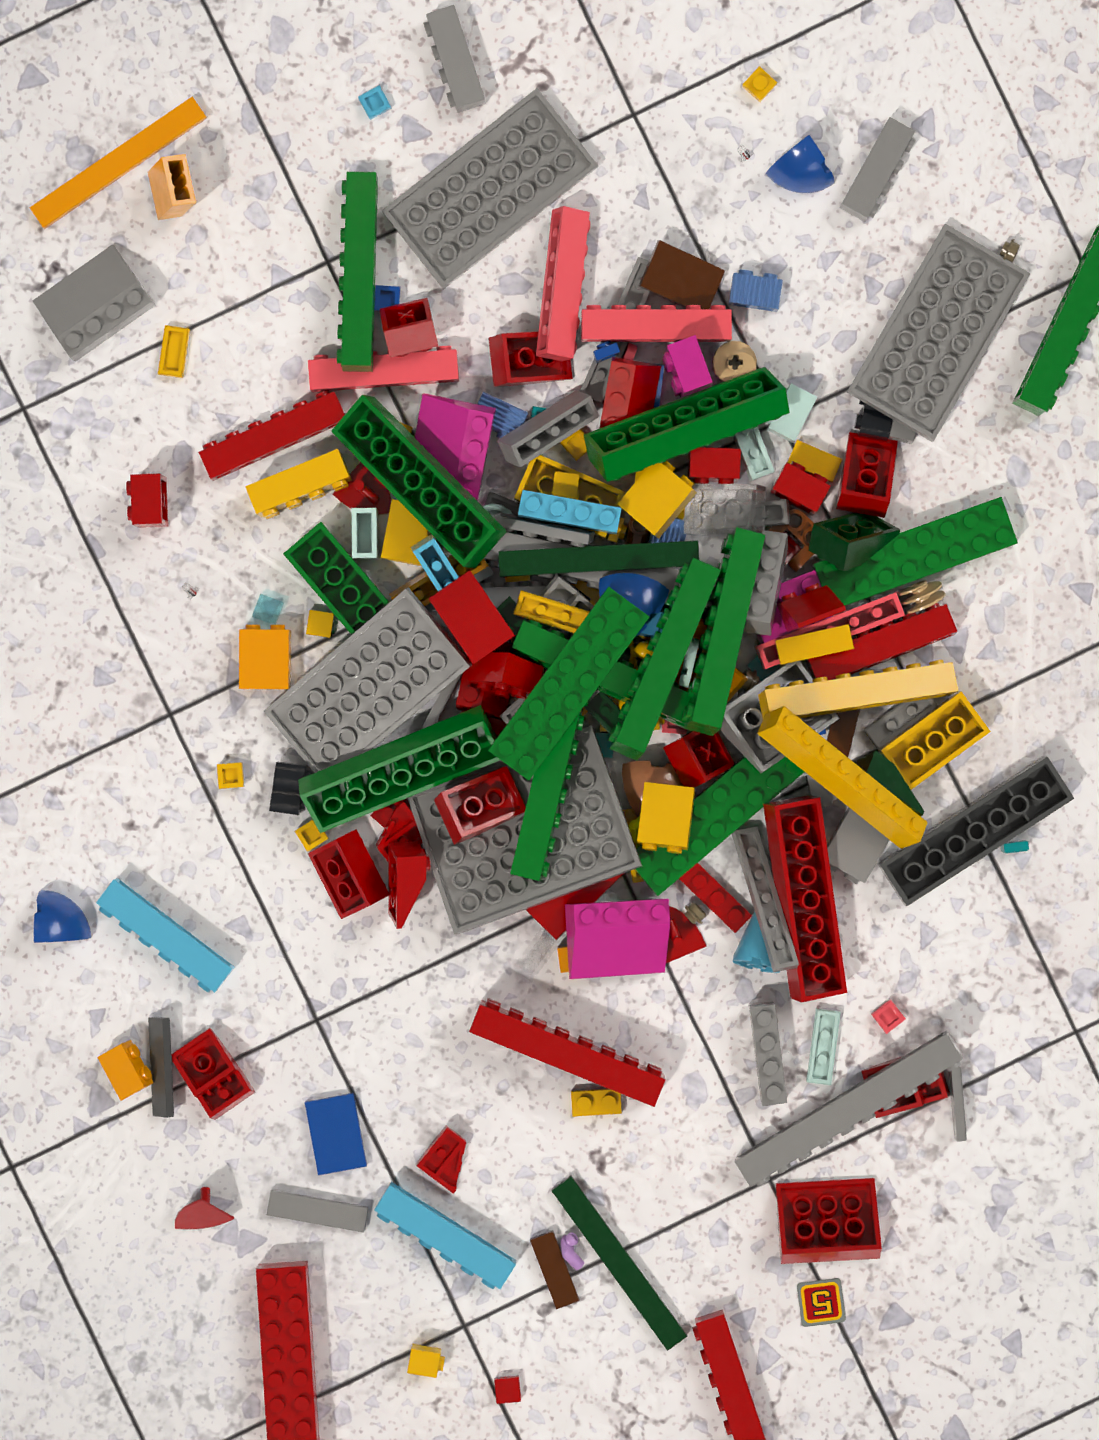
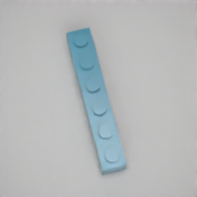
[96,878,235,993]
[374,1181,517,1289]

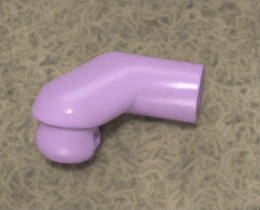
[561,1232,584,1270]

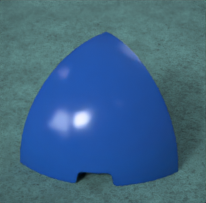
[766,135,835,193]
[599,573,669,637]
[34,890,91,943]

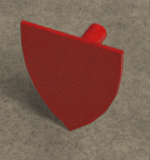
[332,462,391,515]
[666,906,707,963]
[175,1187,234,1229]

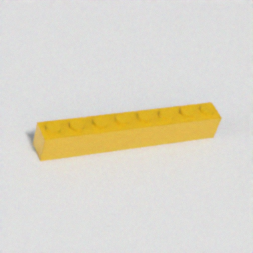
[758,660,958,719]
[757,706,928,849]

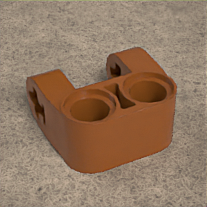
[768,509,814,572]

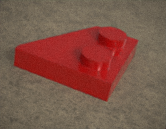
[376,800,423,862]
[416,1125,466,1194]

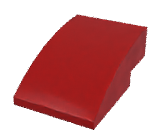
[428,570,515,664]
[171,1028,256,1120]
[861,1056,951,1118]

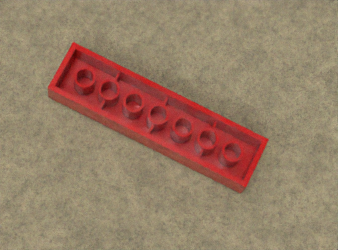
[763,795,847,1002]
[469,998,666,1107]
[256,1261,320,1440]

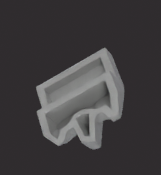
[538,574,593,640]

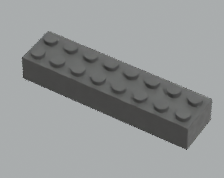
[877,756,1075,906]

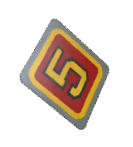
[797,1278,846,1327]

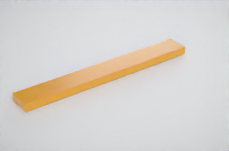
[29,96,207,229]

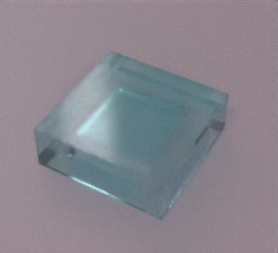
[252,594,284,625]

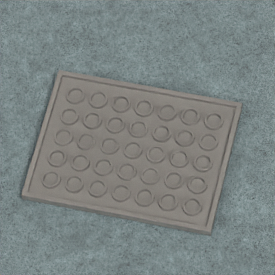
[408,725,642,935]

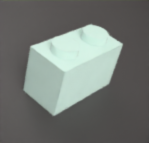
[766,383,817,443]
[351,508,379,559]

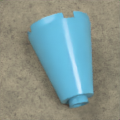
[733,911,780,973]

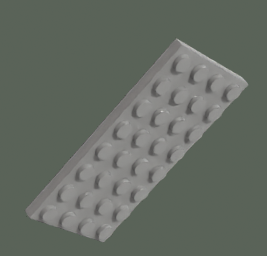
[382,88,598,290]
[847,224,1031,442]
[264,587,472,773]

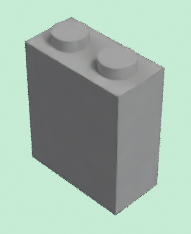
[827,807,889,884]

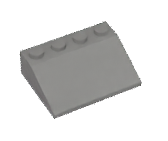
[33,244,156,362]
[721,661,840,773]

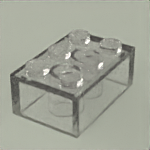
[684,484,766,536]

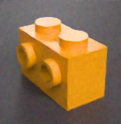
[97,1040,154,1101]

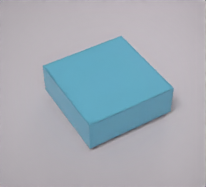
[358,85,392,120]

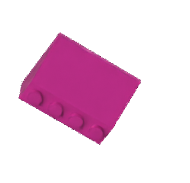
[415,393,496,501]
[565,898,670,979]

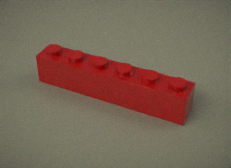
[198,390,345,481]
[806,603,958,680]
[692,1309,766,1440]

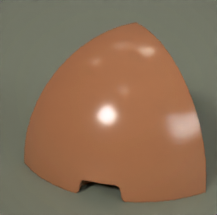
[622,760,683,817]

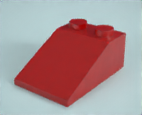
[488,331,573,387]
[836,432,898,518]
[777,583,846,632]
[434,766,526,845]
[388,841,431,929]

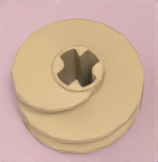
[712,341,757,382]
[898,580,945,614]

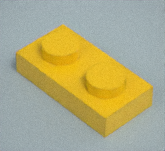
[571,1089,622,1117]

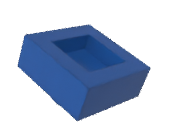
[374,285,400,311]
[593,341,620,363]

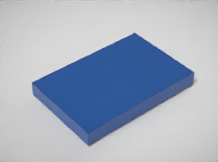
[305,1093,367,1175]

